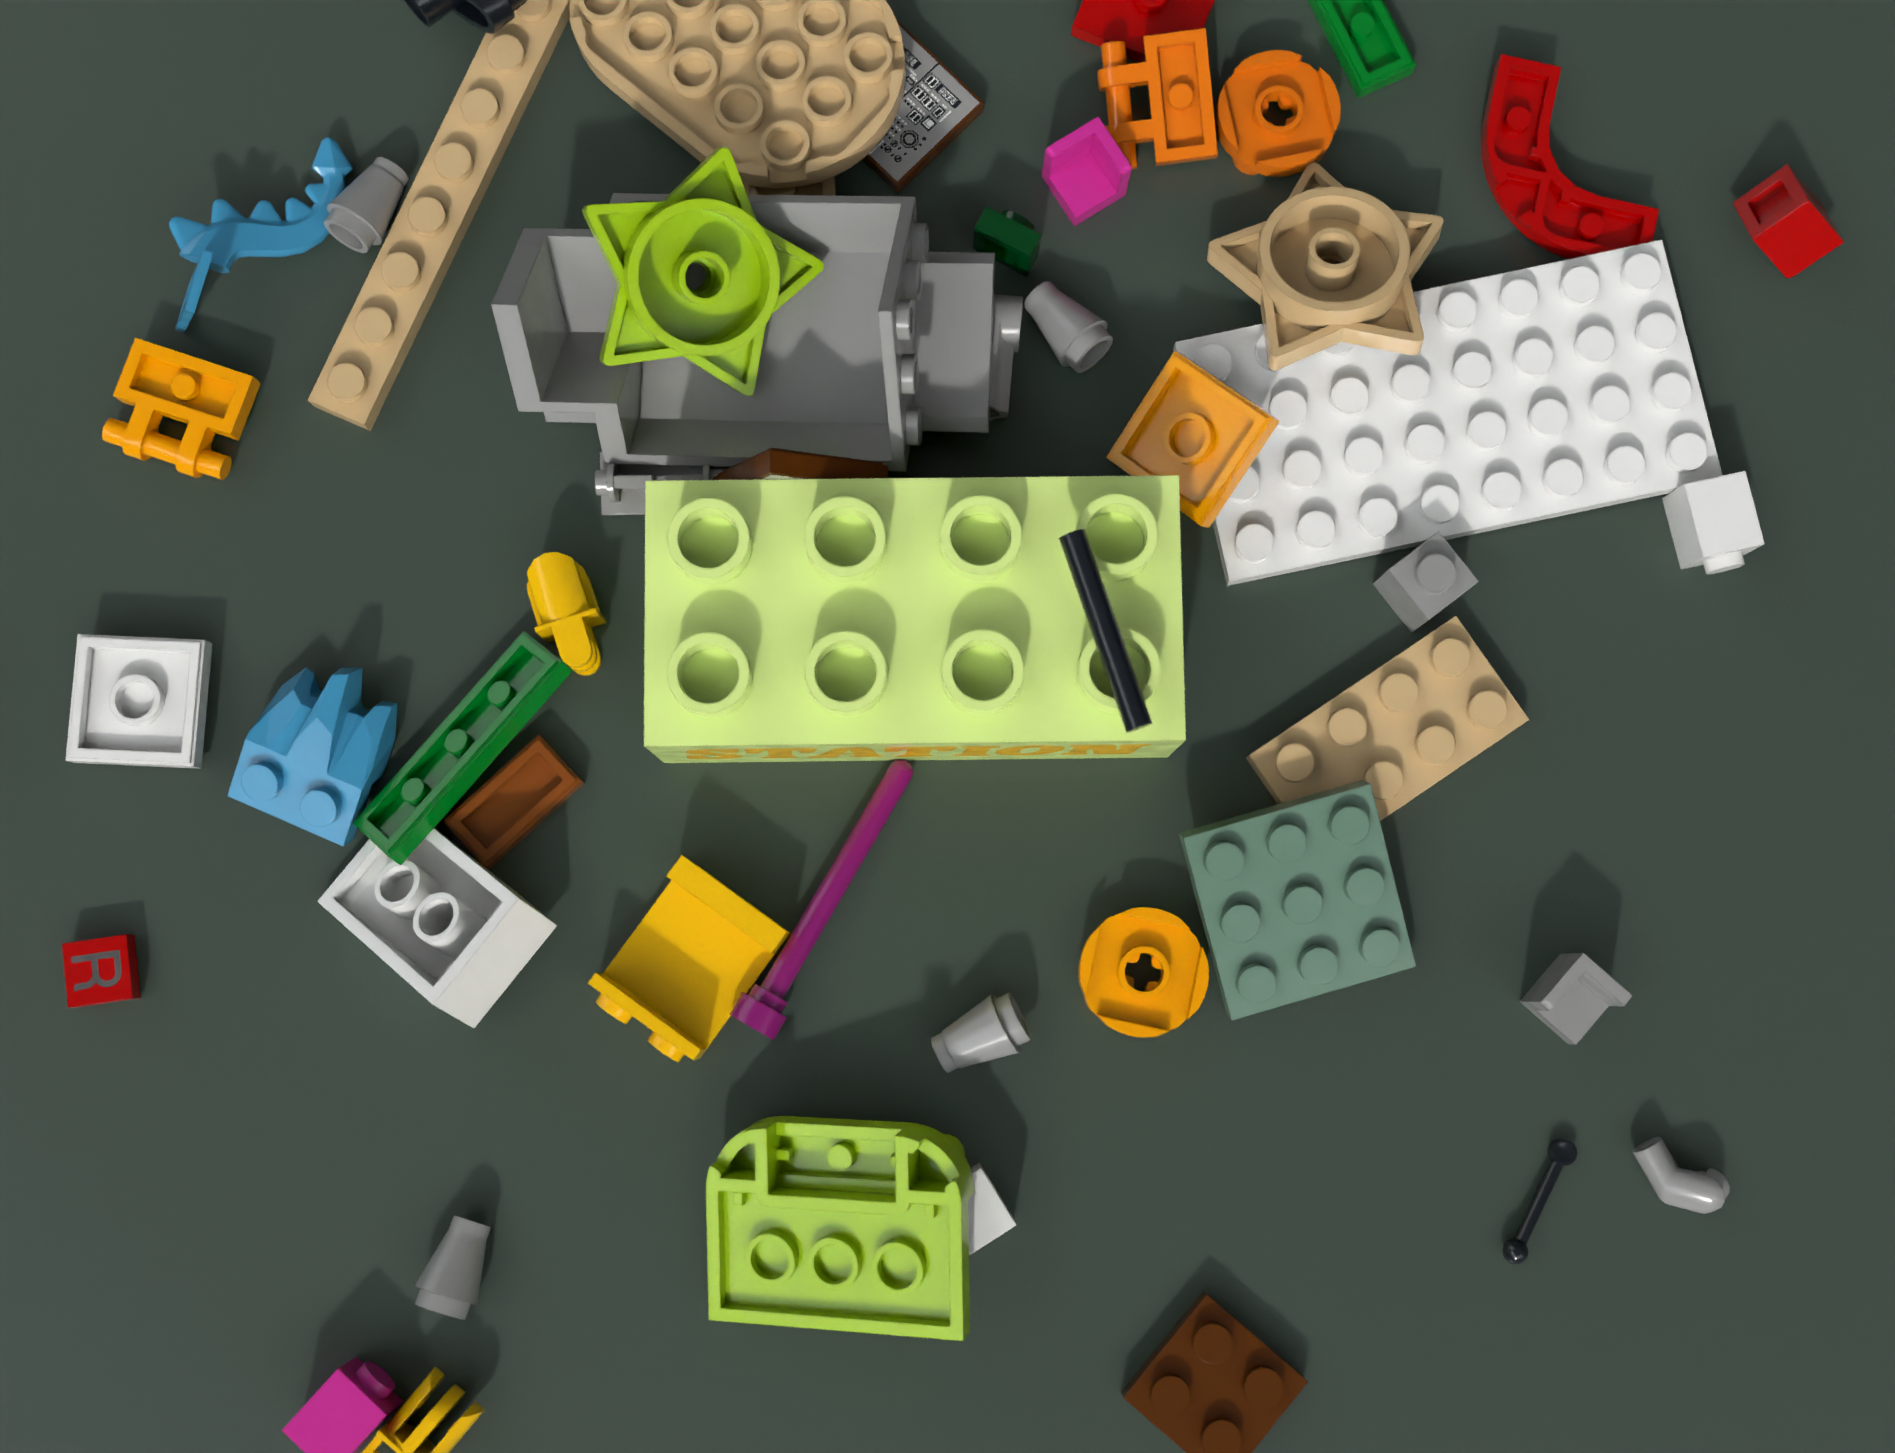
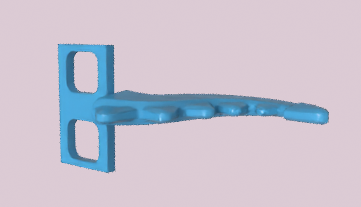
[169,137,354,333]

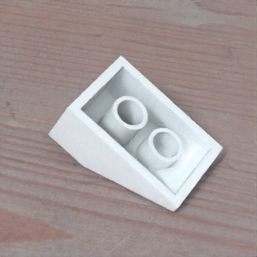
[317,827,557,1028]

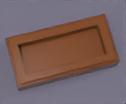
[444,735,585,869]

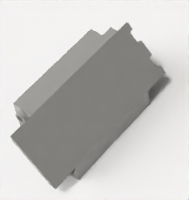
[491,193,995,472]

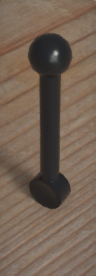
[1502,1139,1577,1265]

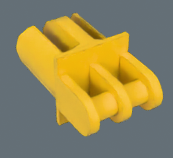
[527,552,607,676]
[362,1367,485,1453]

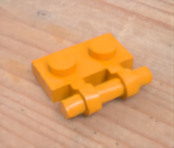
[102,338,261,480]

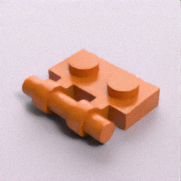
[1097,28,1218,170]

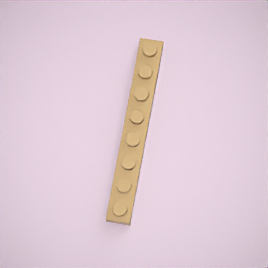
[308,0,570,431]

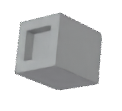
[1519,953,1632,1045]

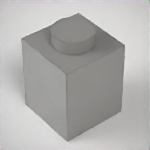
[1373,531,1479,633]

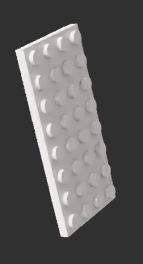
[1173,240,1723,586]

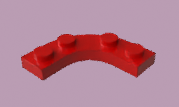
[1481,54,1659,259]

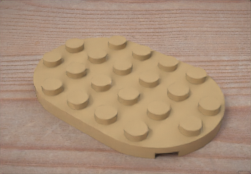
[569,0,906,188]

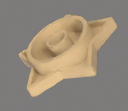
[1207,162,1444,371]

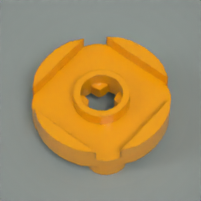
[1078,907,1209,1038]

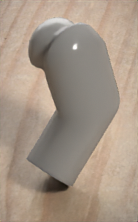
[1632,1137,1730,1214]

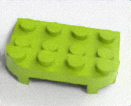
[706,1116,975,1341]

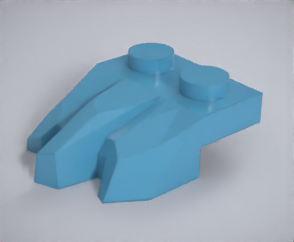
[227,667,397,846]

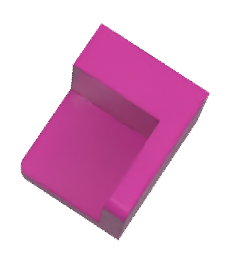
[1041,117,1132,226]

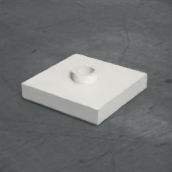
[65,634,213,769]

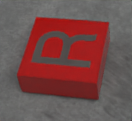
[62,934,141,1008]

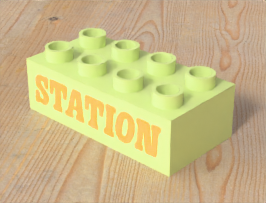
[644,475,1186,763]

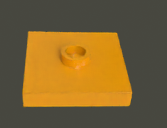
[1106,351,1280,528]

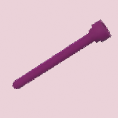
[730,759,913,1040]

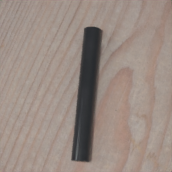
[1059,529,1153,733]

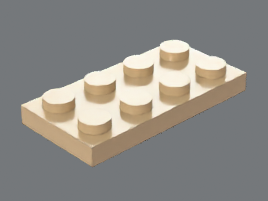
[1246,616,1529,821]

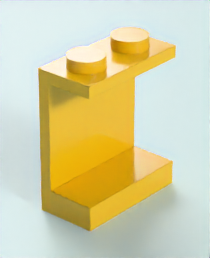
[588,855,791,1063]

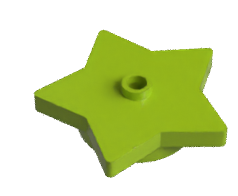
[582,147,824,397]

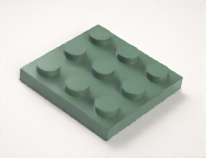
[1179,780,1416,1020]

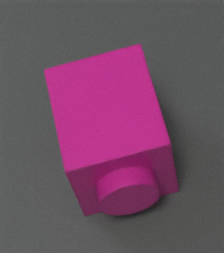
[282,1357,403,1453]

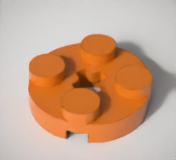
[1215,50,1341,177]

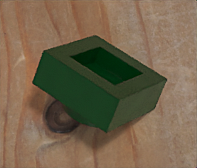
[973,206,1042,277]

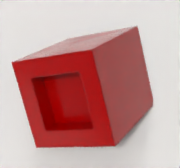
[1733,164,1844,278]

